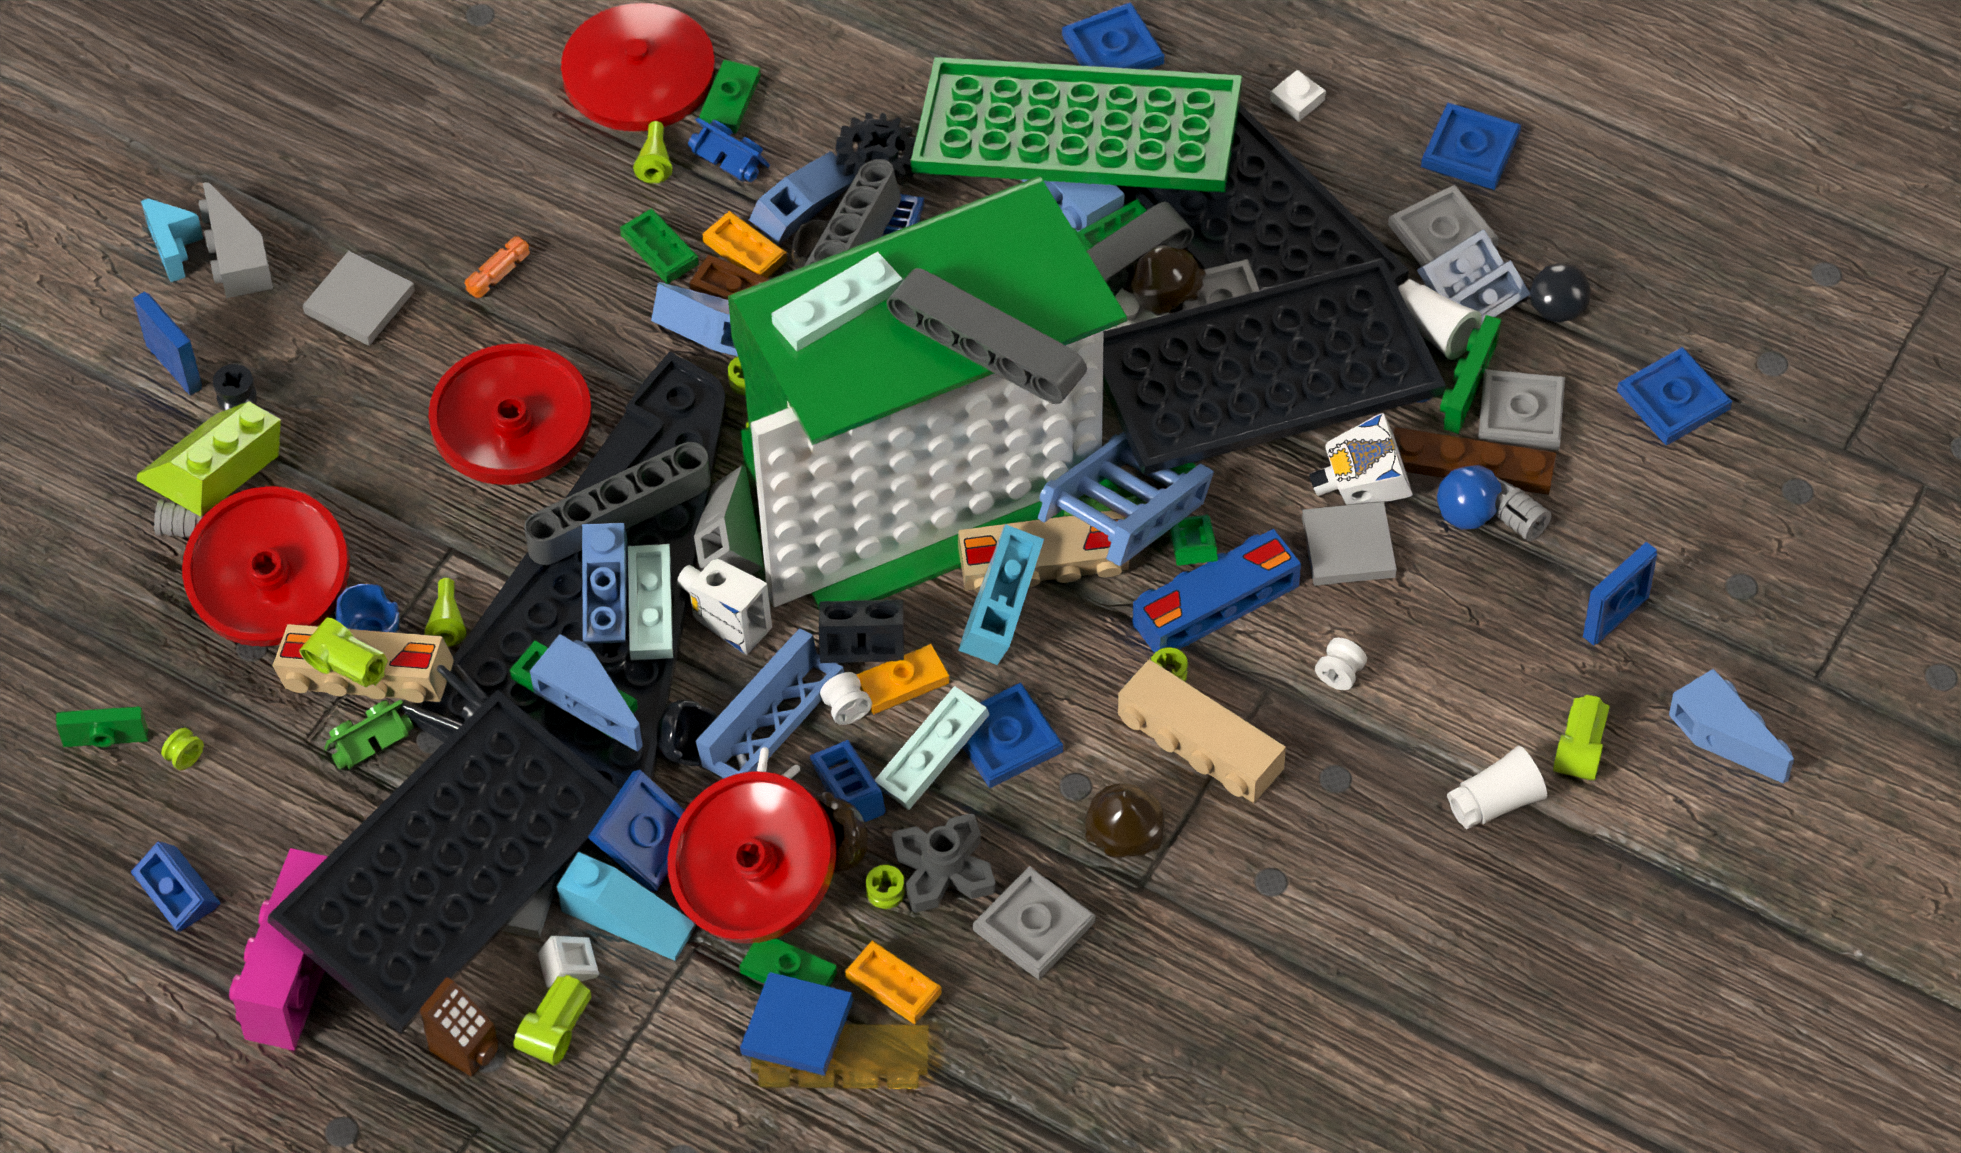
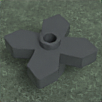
[892,813,995,912]

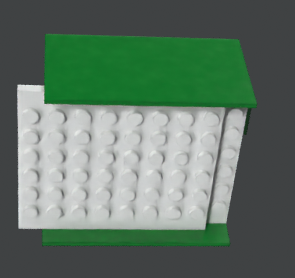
[728,176,1127,608]

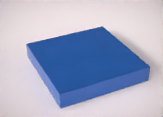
[1062,2,1164,70]
[1421,103,1521,190]
[133,291,202,396]
[1617,347,1732,446]
[1583,542,1657,646]
[962,683,1063,789]
[588,770,685,892]
[740,972,853,1076]

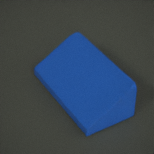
[131,841,221,932]

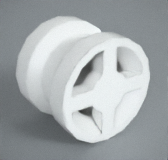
[1315,637,1367,690]
[820,672,872,725]

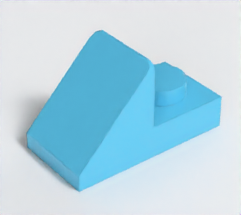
[141,198,203,282]

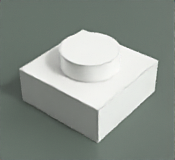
[1270,70,1326,122]

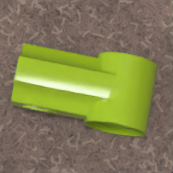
[299,618,388,688]
[1553,695,1610,781]
[514,975,591,1066]

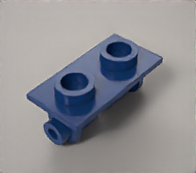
[688,117,770,182]

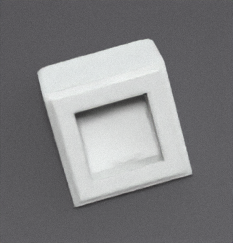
[538,936,599,988]

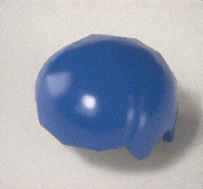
[1437,465,1502,530]
[336,584,399,633]

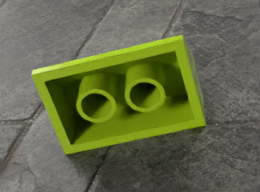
[137,401,281,517]

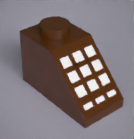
[420,977,498,1077]

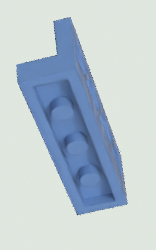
[696,628,844,778]

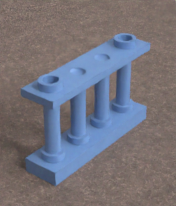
[1038,432,1214,566]

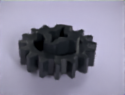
[835,112,916,186]

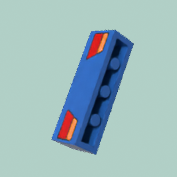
[1133,529,1301,653]

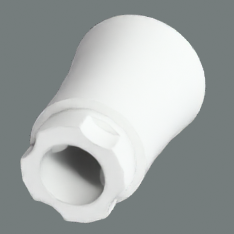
[1398,279,1481,360]
[1447,746,1547,830]

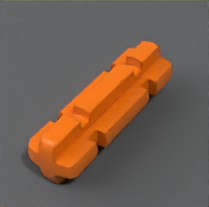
[464,236,530,298]

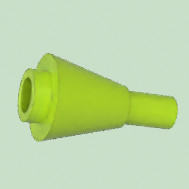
[633,121,672,183]
[424,578,466,647]

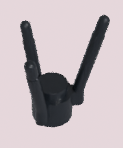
[401,665,489,731]

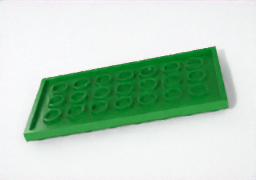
[911,57,1242,192]

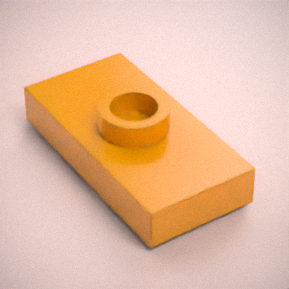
[702,211,787,278]
[856,644,949,715]
[845,940,942,1025]

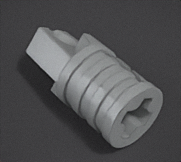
[1495,477,1551,542]
[154,499,206,538]

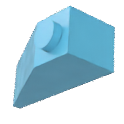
[958,524,1044,665]
[557,852,696,961]

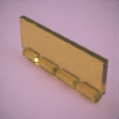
[751,1025,929,1089]

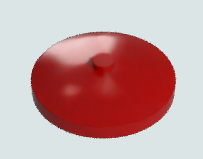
[561,3,715,132]
[429,343,592,485]
[182,486,350,647]
[668,771,836,944]

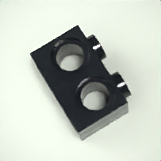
[819,600,904,663]

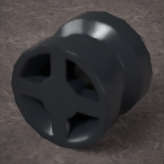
[213,364,257,411]

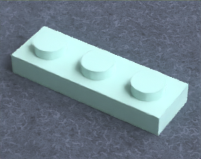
[772,251,903,351]
[628,544,673,660]
[875,686,989,810]

